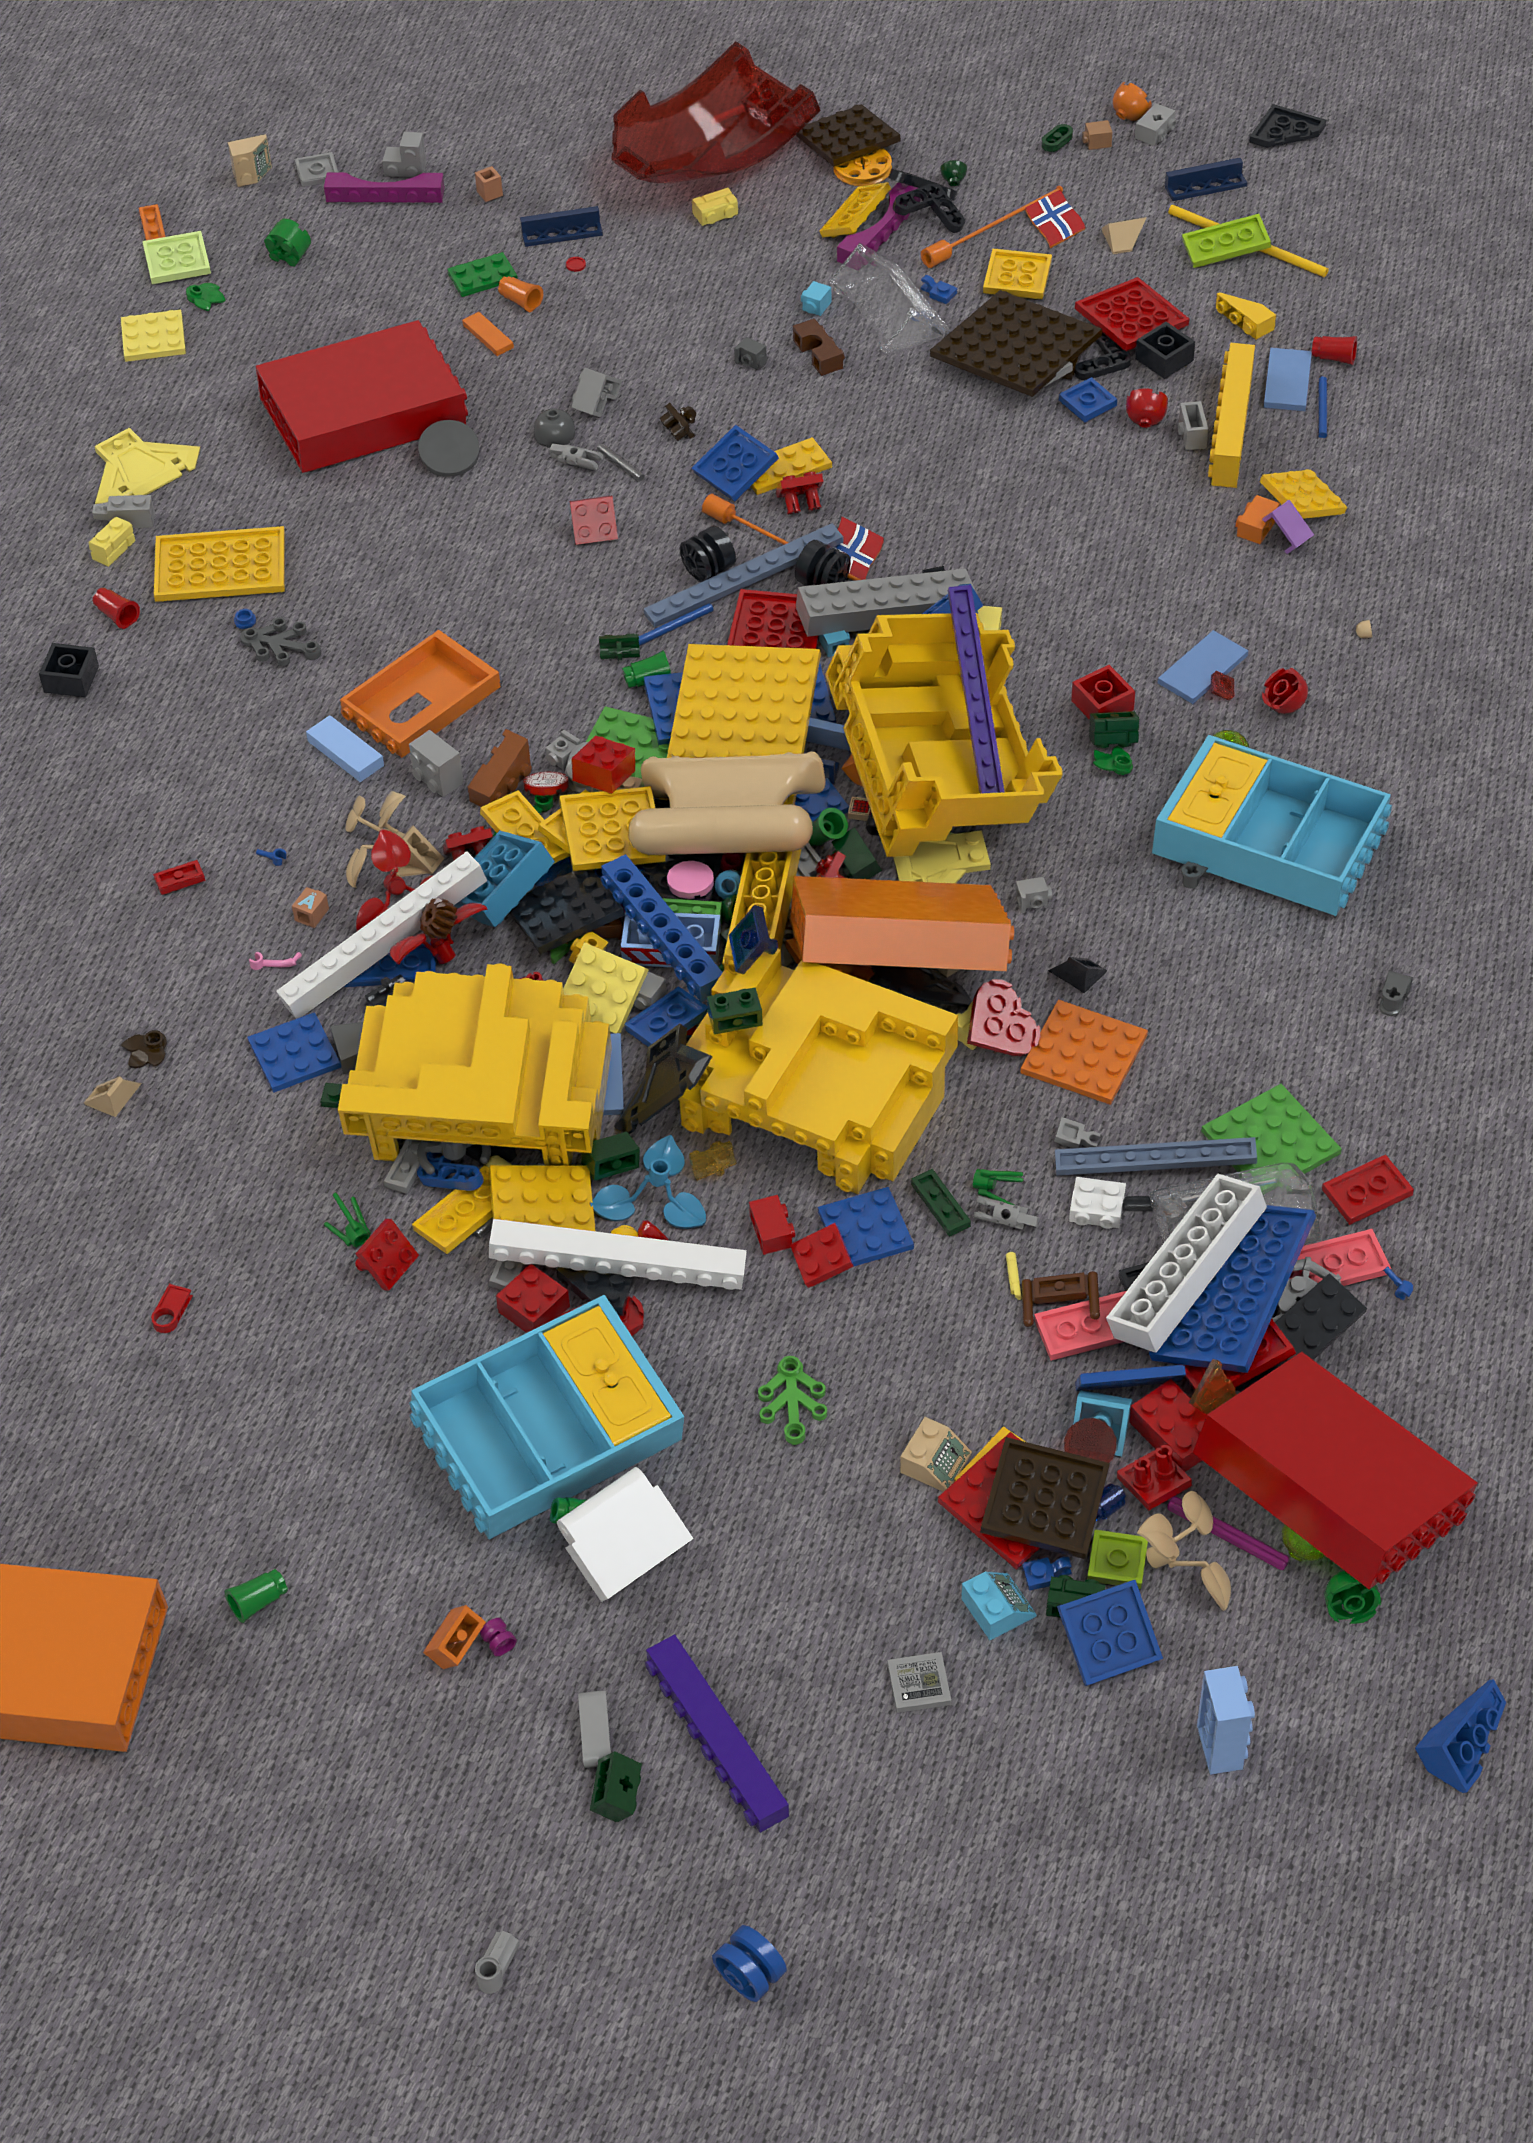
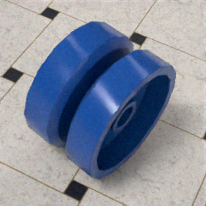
[712,1925,787,2002]

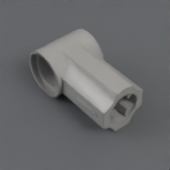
[475,1931,520,1994]

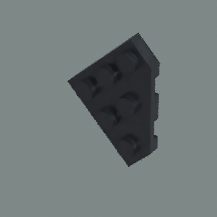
[1249,104,1327,148]
[556,1267,634,1316]

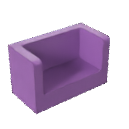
[1262,499,1314,554]

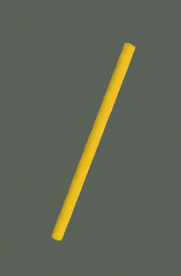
[1168,204,1329,277]

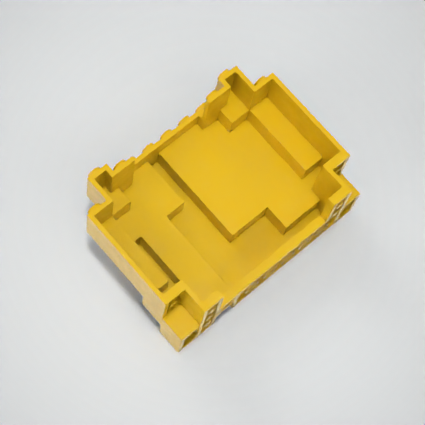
[825,613,1063,857]
[678,934,958,1194]
[338,963,612,1166]

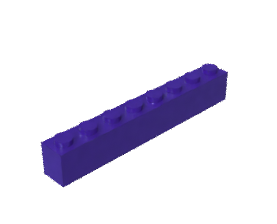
[645,1634,789,1833]

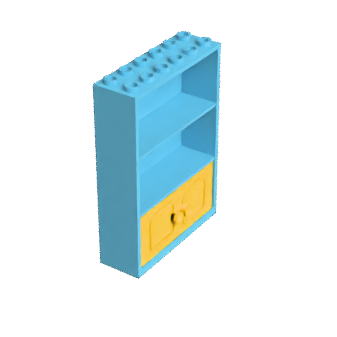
[1152,735,1392,916]
[409,1295,684,1539]

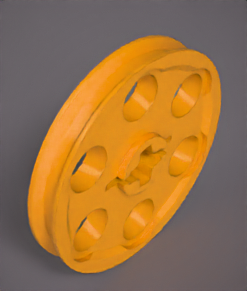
[833,148,892,186]

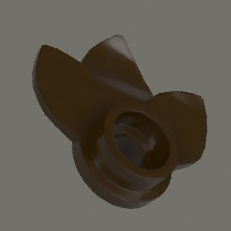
[121,1030,167,1068]

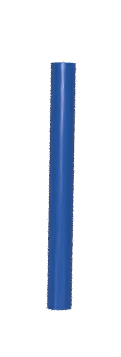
[1319,377,1327,438]
[639,603,713,646]

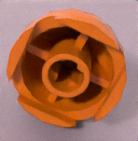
[1113,82,1152,121]

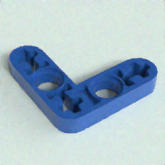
[417,1152,484,1191]

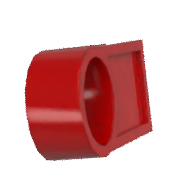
[151,1284,193,1333]

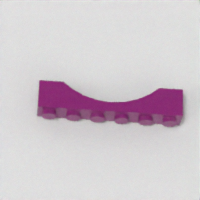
[324,172,445,203]
[837,182,921,269]

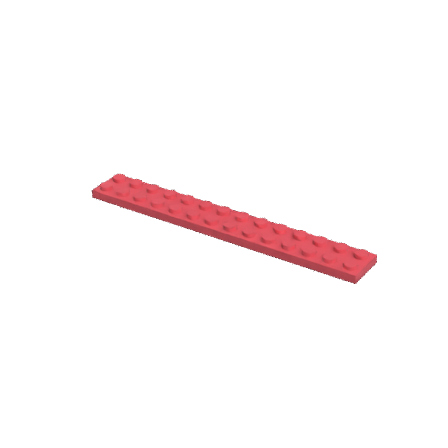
[1034,1229,1391,1361]

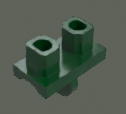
[599,633,640,661]

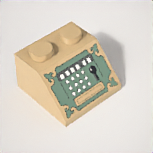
[228,134,272,187]
[900,1417,972,1492]

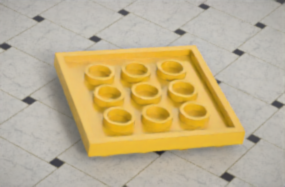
[560,786,666,871]
[489,1165,596,1232]

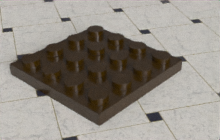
[795,104,901,167]
[980,1437,1110,1560]

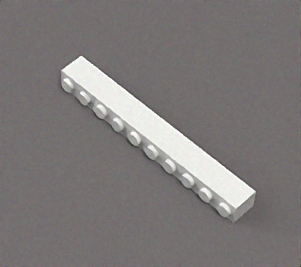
[277,852,487,1019]
[489,1219,747,1290]

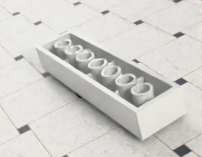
[1106,1174,1267,1353]

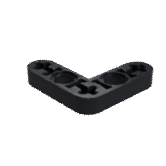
[888,168,957,201]
[892,184,965,233]
[1075,332,1131,381]

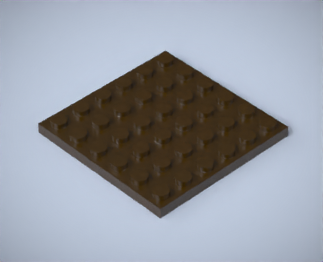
[930,290,1102,397]

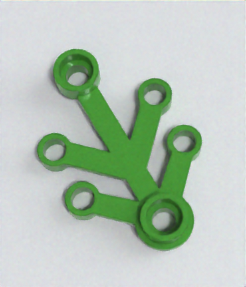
[758,1356,827,1445]

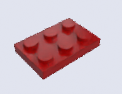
[1322,1154,1414,1225]

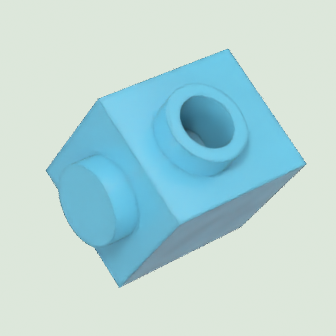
[801,281,832,316]
[819,630,850,657]

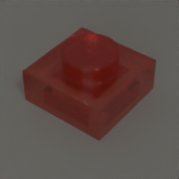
[1211,671,1235,700]

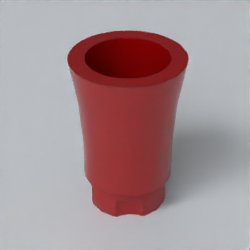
[1312,336,1357,365]
[92,588,140,629]

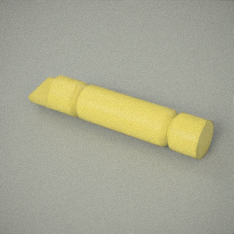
[1006,1252,1022,1300]

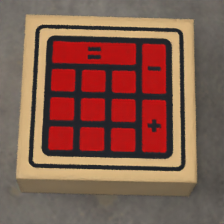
[848,797,870,821]

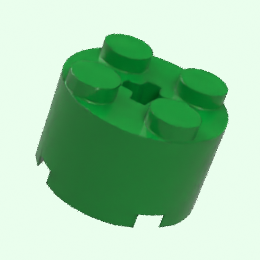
[264,218,311,267]

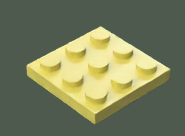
[121,310,186,362]
[563,942,649,1033]

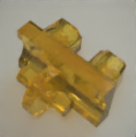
[689,1141,737,1181]

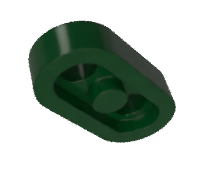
[1042,124,1073,152]

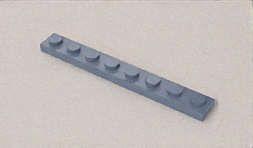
[1055,1137,1257,1176]

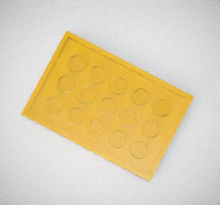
[154,526,285,602]

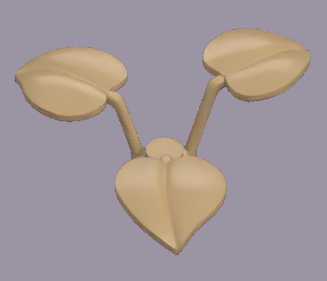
[345,791,406,888]
[1137,1491,1231,1611]

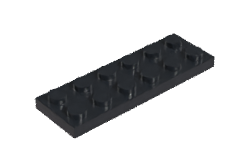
[1233,1273,1367,1392]

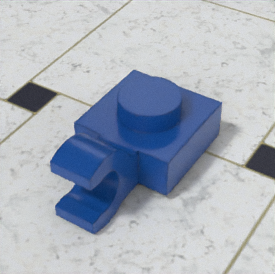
[921,275,957,304]
[1022,1557,1072,1591]

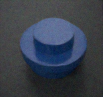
[234,609,256,629]

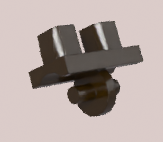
[659,403,697,441]

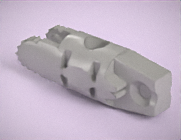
[549,444,603,471]
[973,1196,1040,1230]

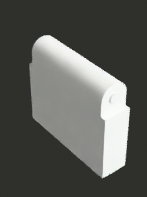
[557,1467,693,1602]

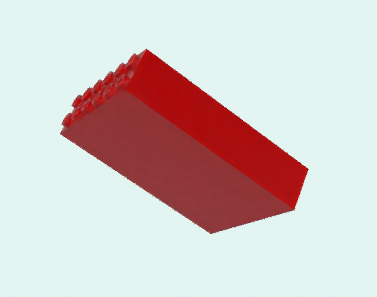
[255,320,468,473]
[1193,1352,1478,1589]

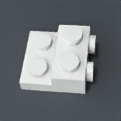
[1069,1177,1126,1229]

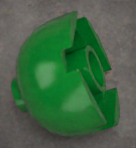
[1324,1571,1381,1624]

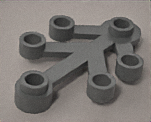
[240,617,321,666]

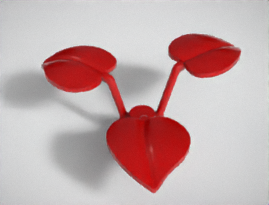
[356,829,434,931]
[390,902,488,965]

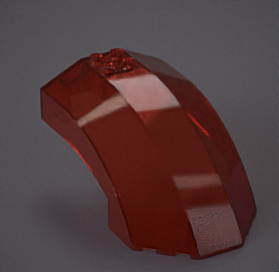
[611,41,821,184]

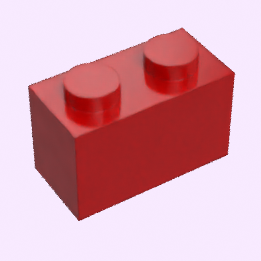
[749,1195,796,1255]

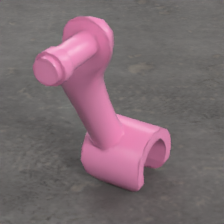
[249,952,302,970]

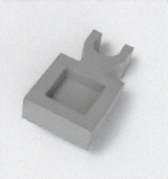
[1054,1117,1100,1148]

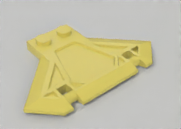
[95,428,200,504]
[893,830,991,884]

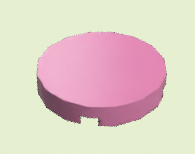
[667,861,714,899]

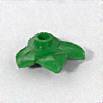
[186,283,226,311]
[1093,746,1133,775]

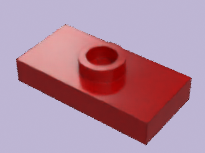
[153,860,206,895]

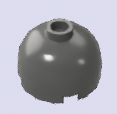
[534,408,575,448]

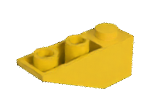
[1216,292,1276,340]

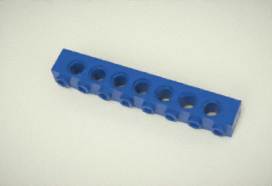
[600,854,723,1002]

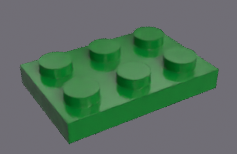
[447,252,518,297]

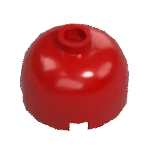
[1126,388,1168,428]
[1262,668,1308,714]

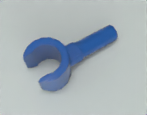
[256,848,286,866]
[1383,1266,1413,1300]

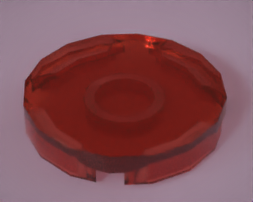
[1064,1418,1117,1463]

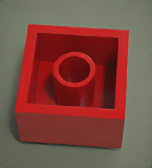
[1071,665,1135,720]
[572,735,635,794]
[496,1264,570,1333]

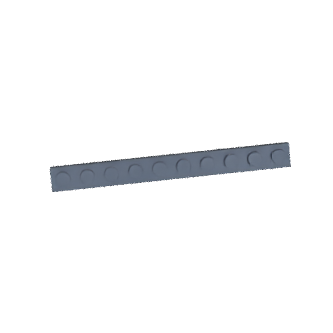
[644,523,843,627]

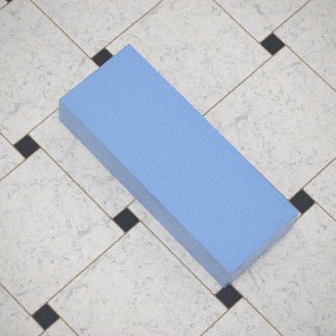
[306,715,384,782]

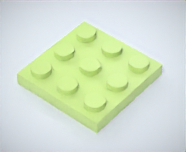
[142,231,211,284]

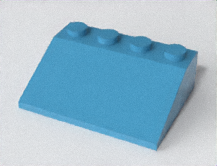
[454,830,555,927]

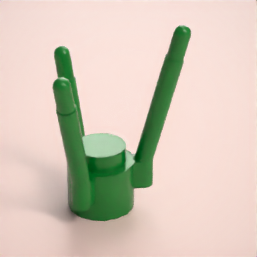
[973,1169,1023,1205]
[324,1192,371,1247]

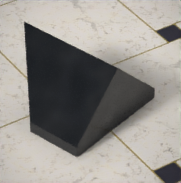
[1048,957,1107,993]

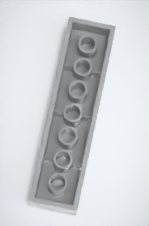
[796,569,976,637]

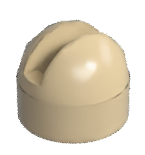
[1356,620,1372,638]

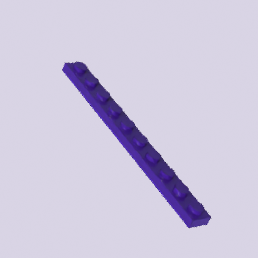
[947,585,1005,794]

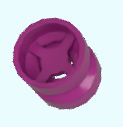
[479,1618,517,1656]

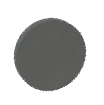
[418,420,480,477]

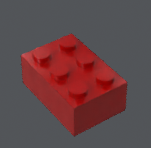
[1129,1379,1207,1472]

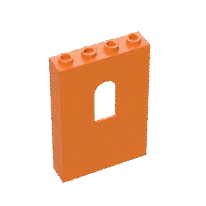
[340,630,501,758]

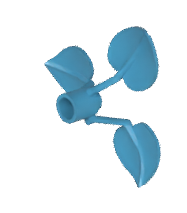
[590,1135,706,1229]

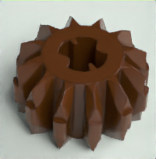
[420,898,457,939]

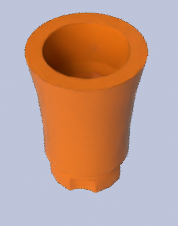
[498,276,543,312]

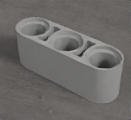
[578,1690,611,1768]

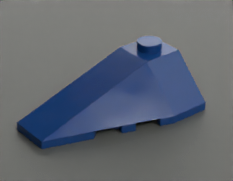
[1415,1679,1506,1793]

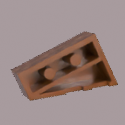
[468,729,532,807]

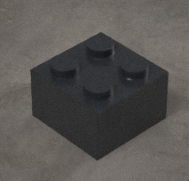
[1135,322,1195,379]
[39,643,99,698]

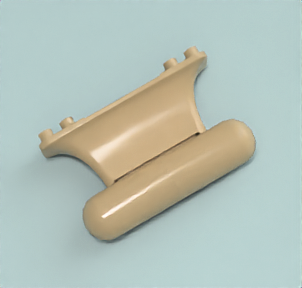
[629,752,826,855]

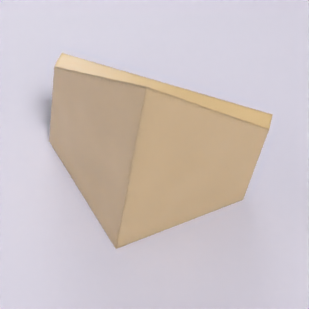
[1102,217,1147,254]
[392,826,444,877]
[84,1076,142,1117]

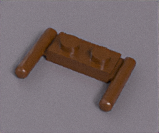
[1022,1271,1100,1327]

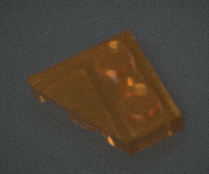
[1189,1359,1237,1415]

